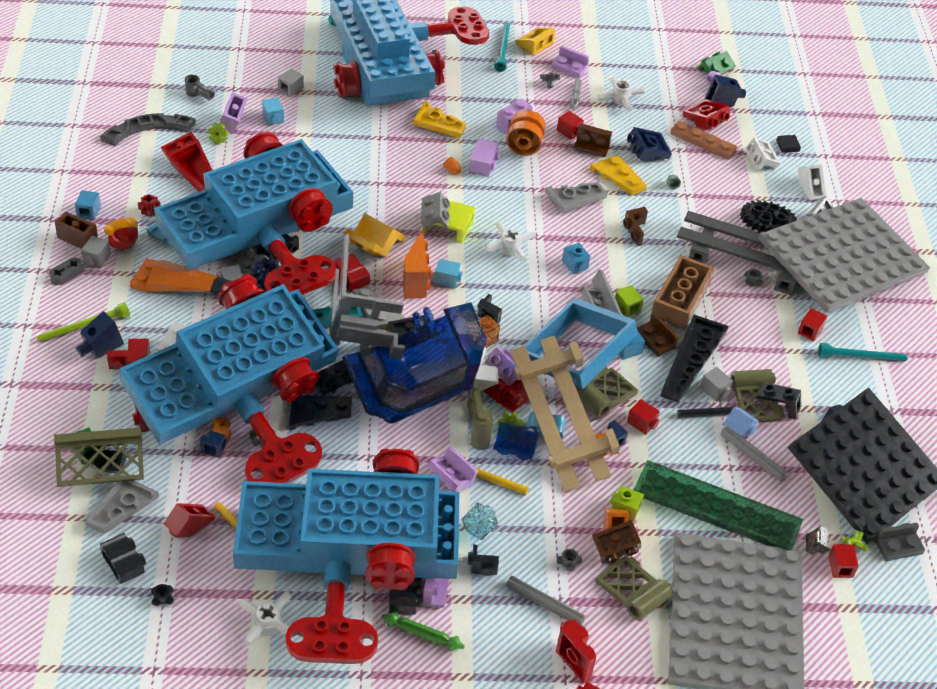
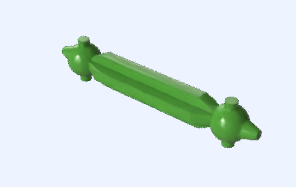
[381,612,465,651]

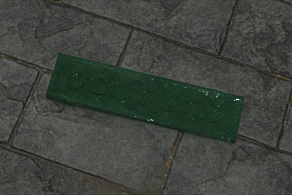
[634,460,803,551]

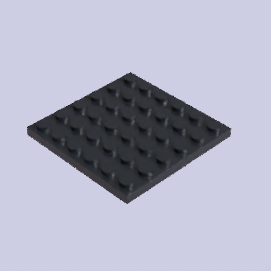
[787,387,937,545]

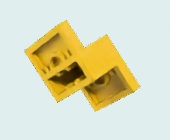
[344,213,406,258]

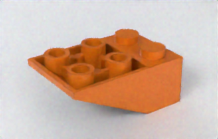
[403,233,431,299]

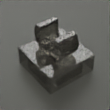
[805,526,830,555]

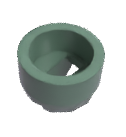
[666,174,681,190]

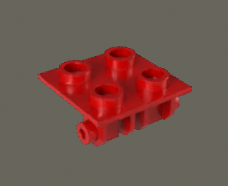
[484,378,529,413]

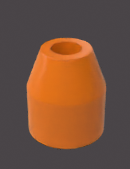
[443,157,461,175]

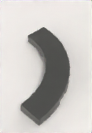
[100,113,196,146]

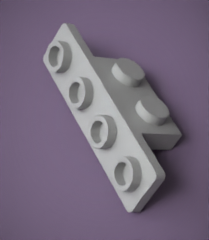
[581,270,622,315]

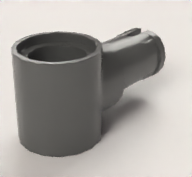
[185,74,215,101]

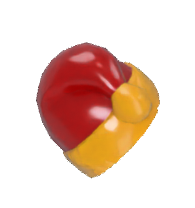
[104,217,138,250]

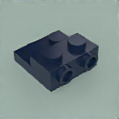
[627,127,672,161]

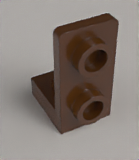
[623,207,648,246]

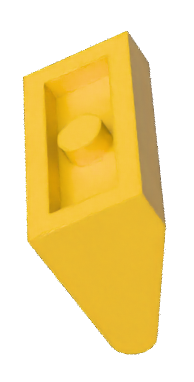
[515,27,556,55]

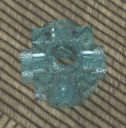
[461,502,498,541]

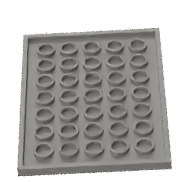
[758,198,930,313]
[667,532,804,689]

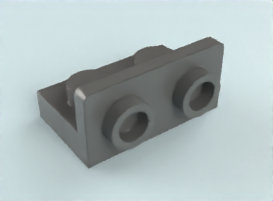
[875,522,926,562]

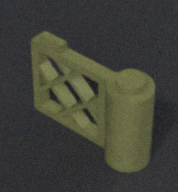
[576,367,639,419]
[730,369,784,422]
[467,378,493,450]
[595,555,673,621]

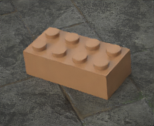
[651,255,714,329]

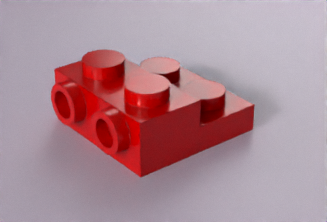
[683,99,730,130]
[555,619,597,684]

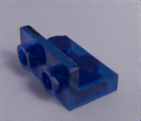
[493,421,540,460]

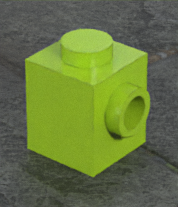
[615,285,644,317]
[610,486,644,522]

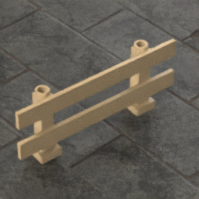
[510,335,620,492]

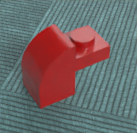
[107,338,150,370]

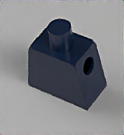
[704,75,746,107]
[75,311,124,358]

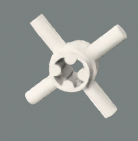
[597,76,645,111]
[485,221,536,262]
[238,591,297,646]

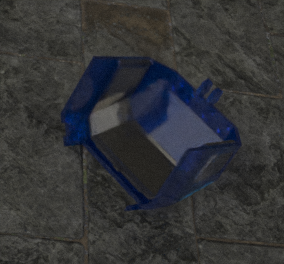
[342,302,487,424]

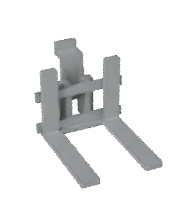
[329,234,405,359]

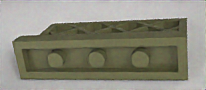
[54,427,144,487]

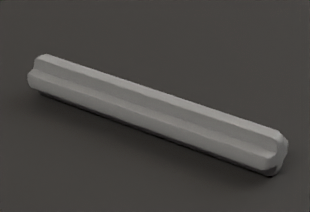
[720,426,787,481]
[506,575,585,625]

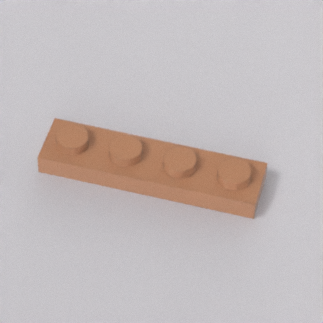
[670,120,737,160]

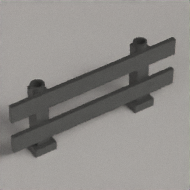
[676,210,796,295]

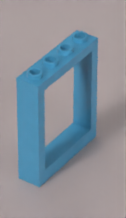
[525,298,638,389]

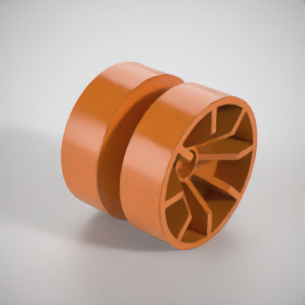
[506,110,546,156]

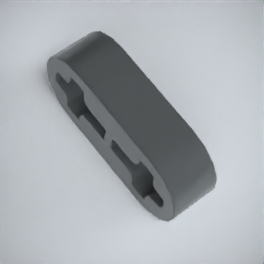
[49,258,83,285]

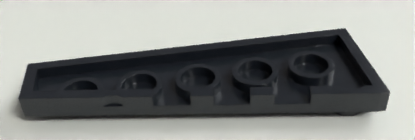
[660,315,729,403]

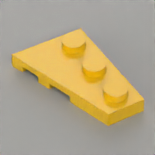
[413,101,466,138]
[589,155,647,195]

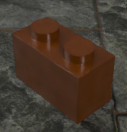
[54,212,98,249]

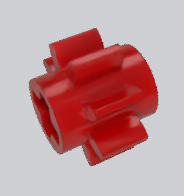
[138,194,161,217]

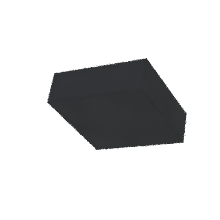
[776,135,801,153]

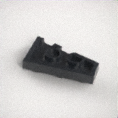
[289,395,352,430]

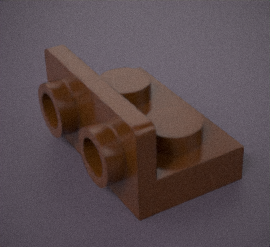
[574,123,612,157]
[637,313,678,357]
[592,520,641,564]

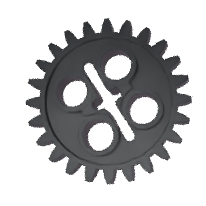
[740,200,797,233]

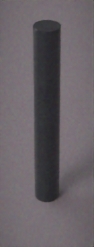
[677,407,734,417]

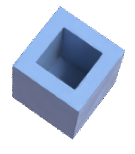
[723,407,759,437]

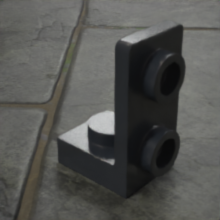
[758,383,802,419]

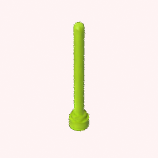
[37,302,130,342]

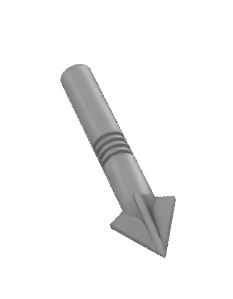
[570,79,582,109]

